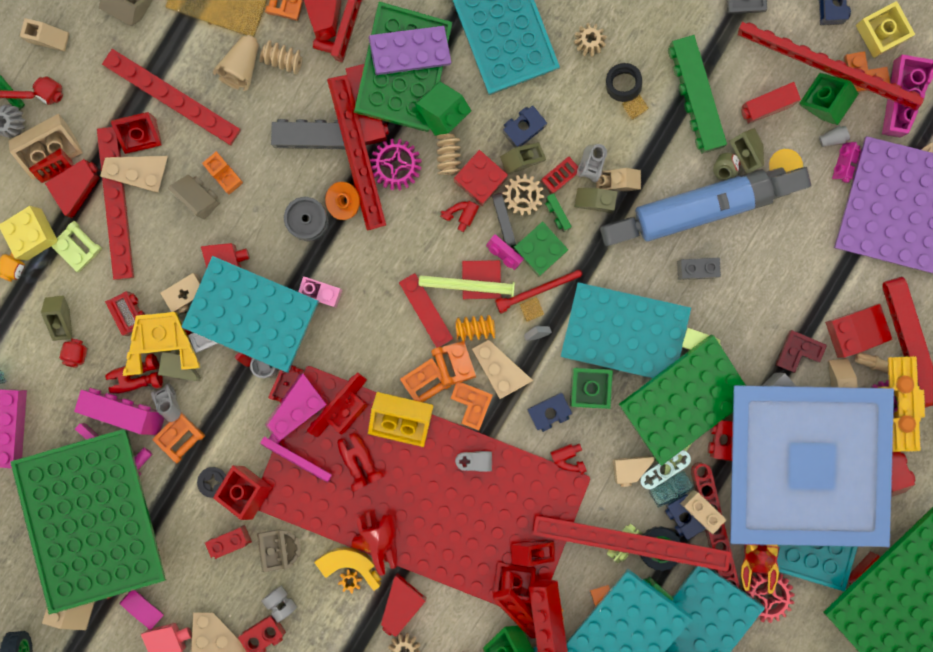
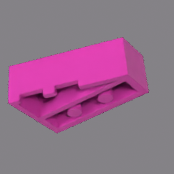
[265,374,326,441]

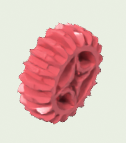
[742,573,795,623]

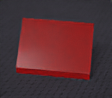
[111,112,162,154]
[493,562,536,603]

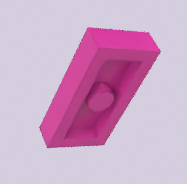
[486,234,524,271]

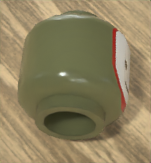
[713,153,741,181]

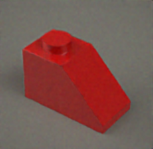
[511,541,555,566]

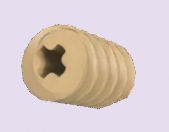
[259,40,302,75]
[436,134,461,175]

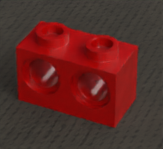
[238,615,286,652]

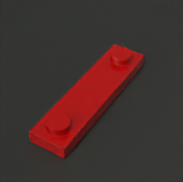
[399,273,453,348]

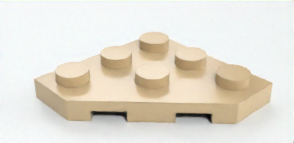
[191,613,246,652]

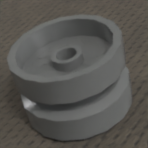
[284,197,329,242]

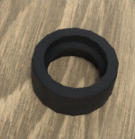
[606,63,642,102]

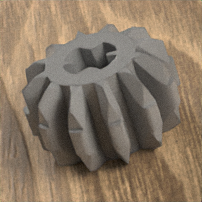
[0,105,26,138]

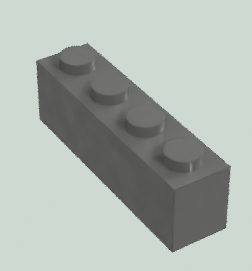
[271,119,345,149]

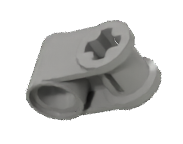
[577,144,607,182]
[151,383,181,422]
[455,451,492,472]

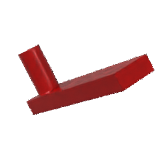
[313,0,362,62]
[493,572,536,639]

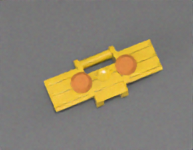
[878,357,925,452]

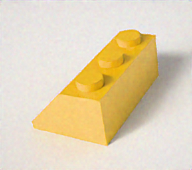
[368,392,434,447]

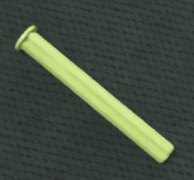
[419,276,515,297]

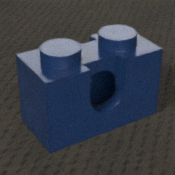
[819,0,851,26]
[503,106,547,148]
[527,393,572,432]
[665,493,706,540]

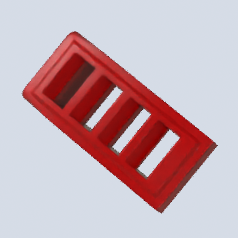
[29,148,73,183]
[540,156,578,194]

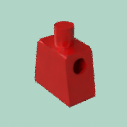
[201,243,250,268]

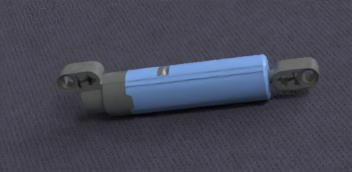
[600,167,812,246]

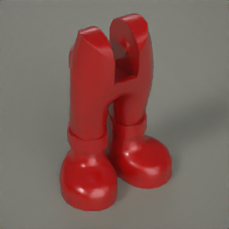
[105,353,163,394]
[337,432,385,492]

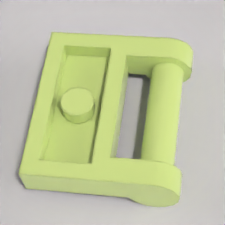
[51,221,102,272]

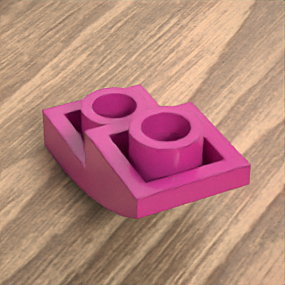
[119,590,164,630]

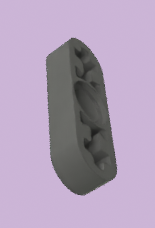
[492,193,516,247]

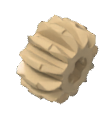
[574,23,607,57]
[388,633,421,652]

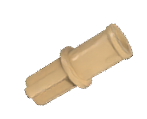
[854,352,888,374]

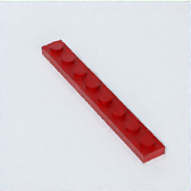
[102,49,241,146]
[327,75,386,231]
[97,127,134,280]

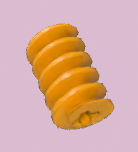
[455,315,495,341]

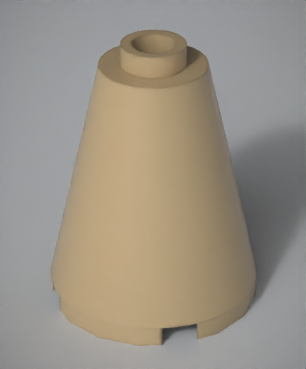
[213,35,259,91]

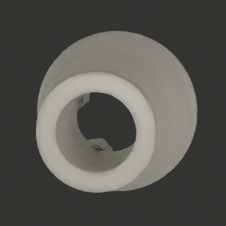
[819,125,850,147]

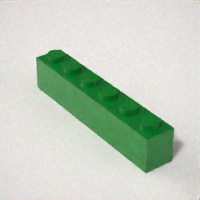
[668,35,727,154]

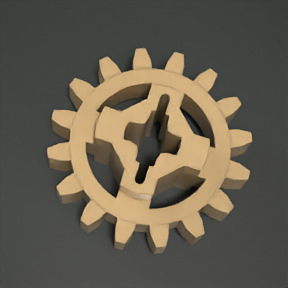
[503,174,544,217]

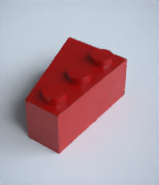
[891,452,916,497]

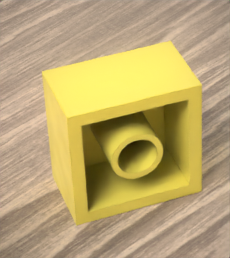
[856,1,915,58]
[0,206,58,261]

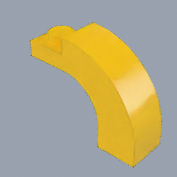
[314,547,381,591]

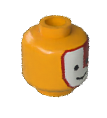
[0,252,25,282]

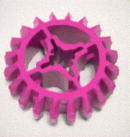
[370,139,422,191]

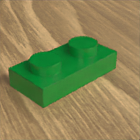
[545,193,572,232]

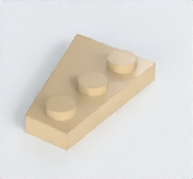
[100,156,168,193]
[472,340,533,399]

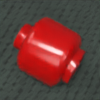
[32,76,63,105]
[59,338,88,368]

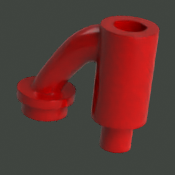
[440,201,480,232]
[550,443,587,475]

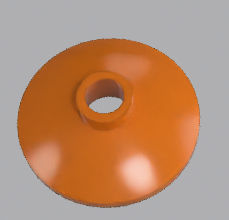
[325,182,360,220]

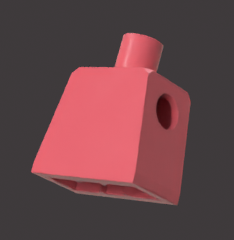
[141,623,192,652]

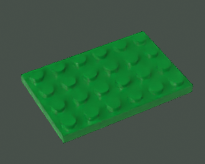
[353,1,452,132]
[618,335,746,466]

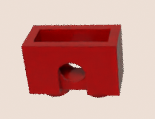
[708,420,733,461]

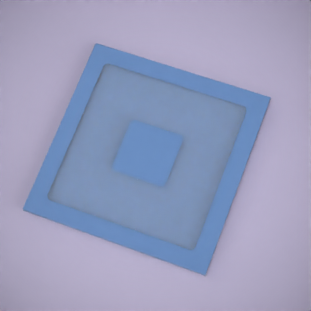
[730,386,894,547]

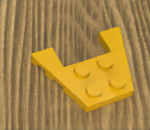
[123,312,200,376]

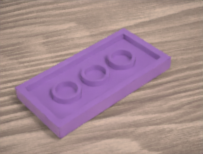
[368,26,451,75]

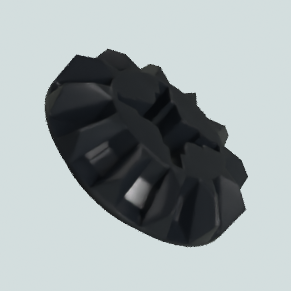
[197,467,226,498]

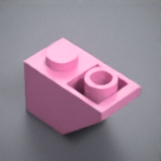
[298,276,342,308]

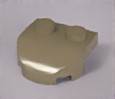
[257,530,301,572]

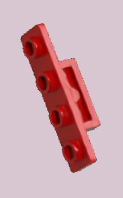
[307,372,367,437]

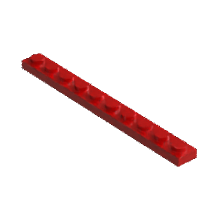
[738,22,925,111]
[533,515,731,572]

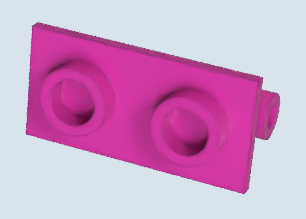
[832,142,861,183]

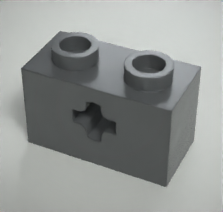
[677,258,721,280]

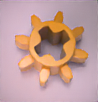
[338,568,363,594]

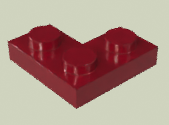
[775,330,827,373]

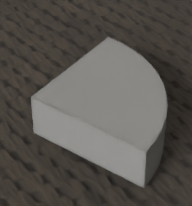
[524,326,552,341]

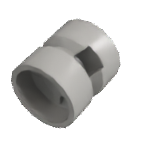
[250,358,279,378]
[261,585,297,623]

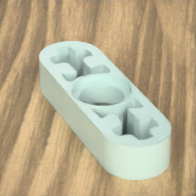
[640,450,691,489]

